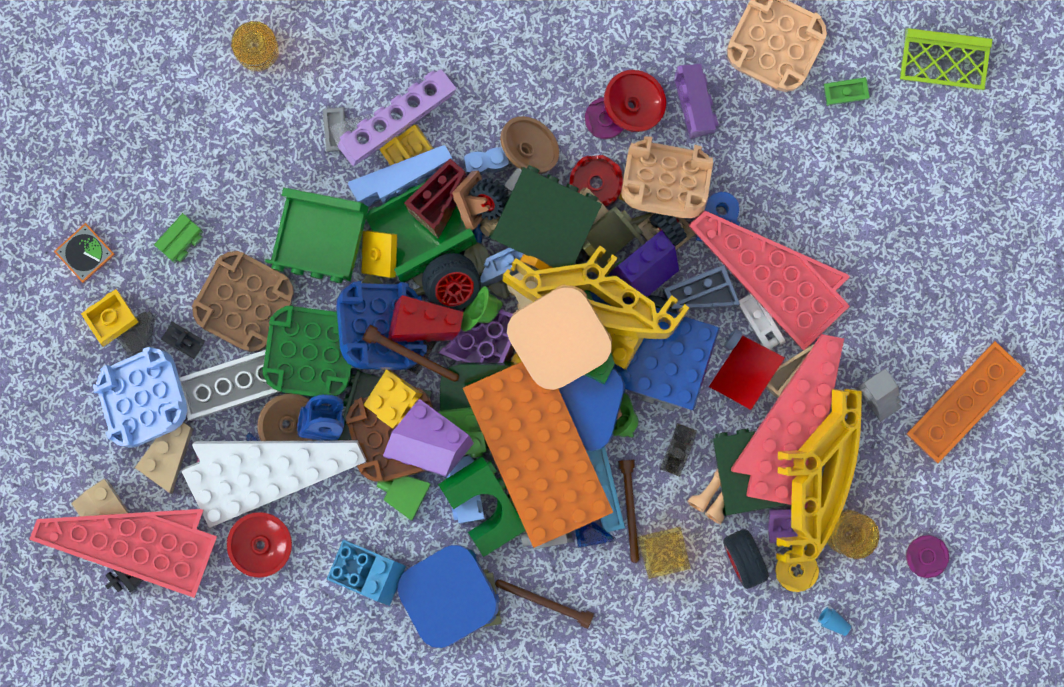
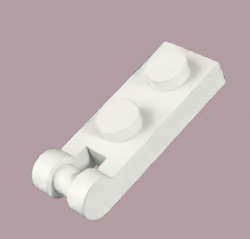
[739,294,786,351]

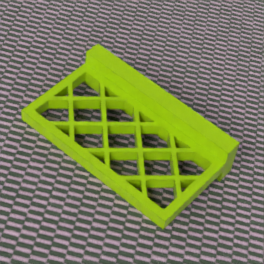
[900,28,993,90]

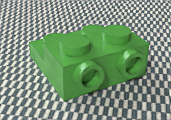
[438,407,487,458]

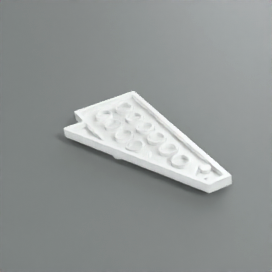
[181,440,367,528]

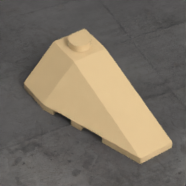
[71,479,129,516]

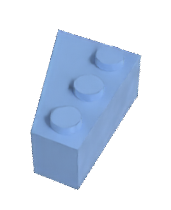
[446,456,485,524]

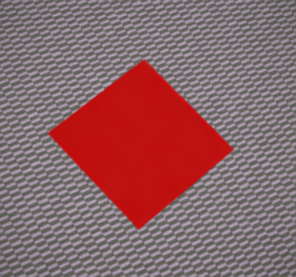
[709,335,785,410]

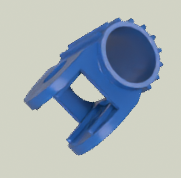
[696,192,740,242]
[297,395,344,441]

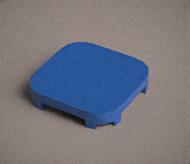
[336,281,427,370]
[558,368,626,451]
[397,545,500,648]

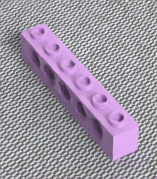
[338,69,457,167]

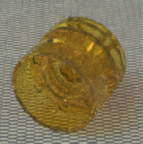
[231,21,279,72]
[827,510,880,559]

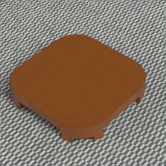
[346,386,433,483]

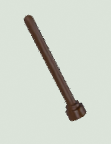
[362,324,459,382]
[618,459,639,563]
[495,579,595,629]

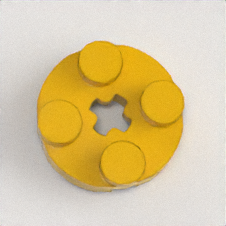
[775,550,819,592]

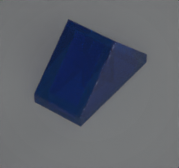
[575,521,616,548]

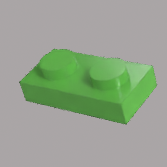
[823,77,870,106]

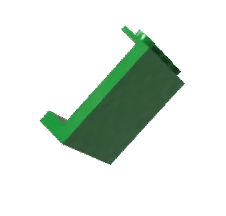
[366,177,477,283]
[265,187,369,284]

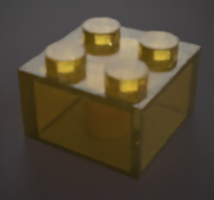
[637,526,691,579]

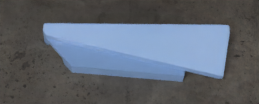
[348,145,453,207]
[480,248,525,288]

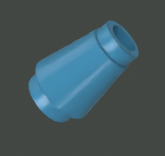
[818,607,851,636]

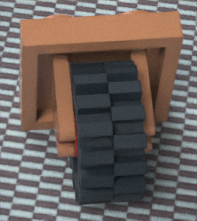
[452,170,510,230]

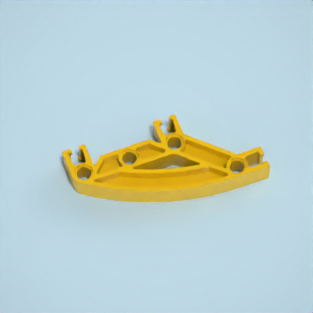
[502,246,689,339]
[776,389,862,563]

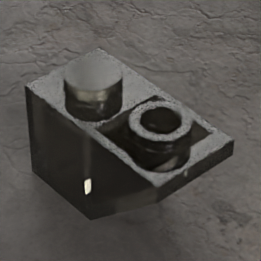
[116,311,156,357]
[660,423,697,477]

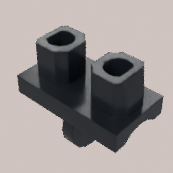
[161,321,205,360]
[105,569,143,594]

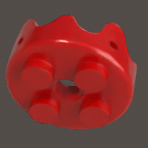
[569,155,623,207]

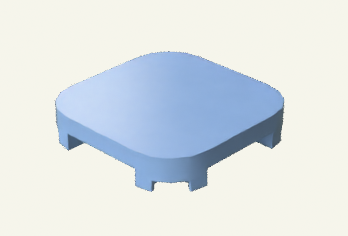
[93,347,187,448]

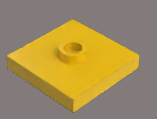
[361,231,397,278]

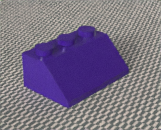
[608,230,679,303]

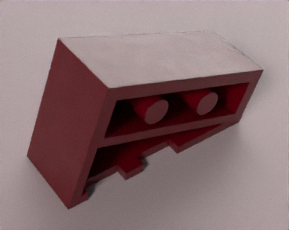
[405,158,467,239]

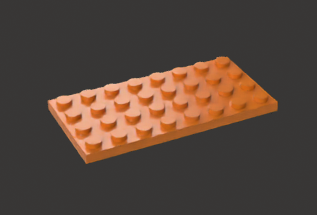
[463,362,613,548]

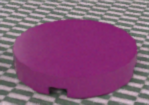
[585,97,624,140]
[906,535,949,578]

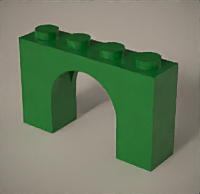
[438,457,526,557]

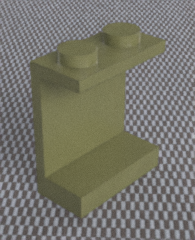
[582,206,645,268]

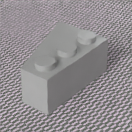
[856,368,901,422]

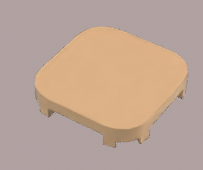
[727,0,827,92]
[621,136,713,218]
[507,284,612,390]

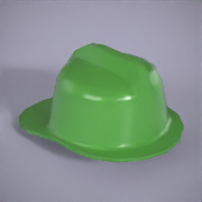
[461,286,503,332]
[613,393,639,438]

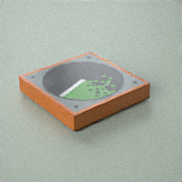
[54,223,115,283]

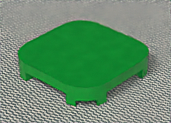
[262,305,352,397]

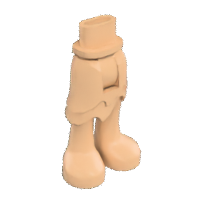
[687,468,725,525]

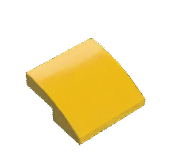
[379,124,434,166]

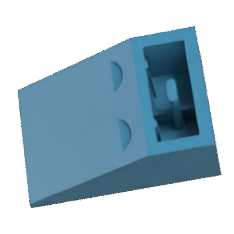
[327,540,406,606]

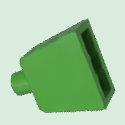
[376,476,431,521]

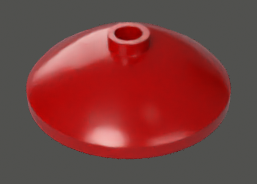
[604,70,666,132]
[227,512,292,578]

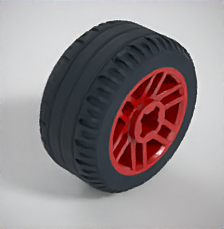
[422,253,481,310]
[723,529,769,589]

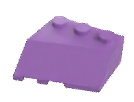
[674,64,718,139]
[438,309,514,363]
[383,399,474,477]

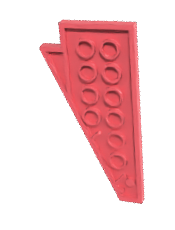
[688,211,850,350]
[731,334,844,508]
[29,509,217,598]

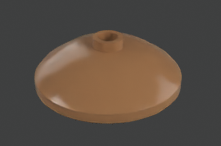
[500,116,559,174]
[257,393,317,441]

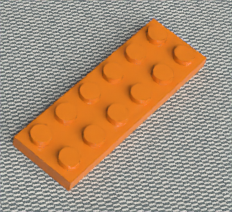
[906,341,1026,464]

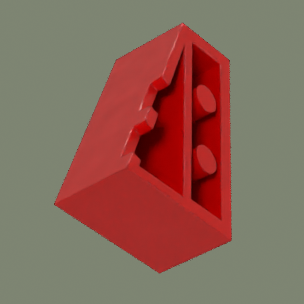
[388,295,464,342]

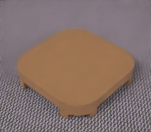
[192,251,294,352]

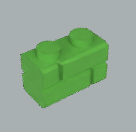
[154,213,203,263]

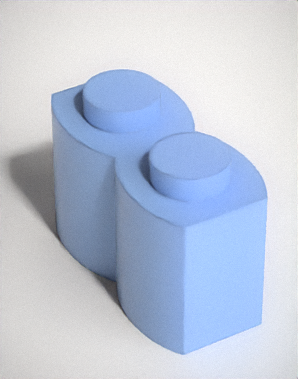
[463,147,509,176]

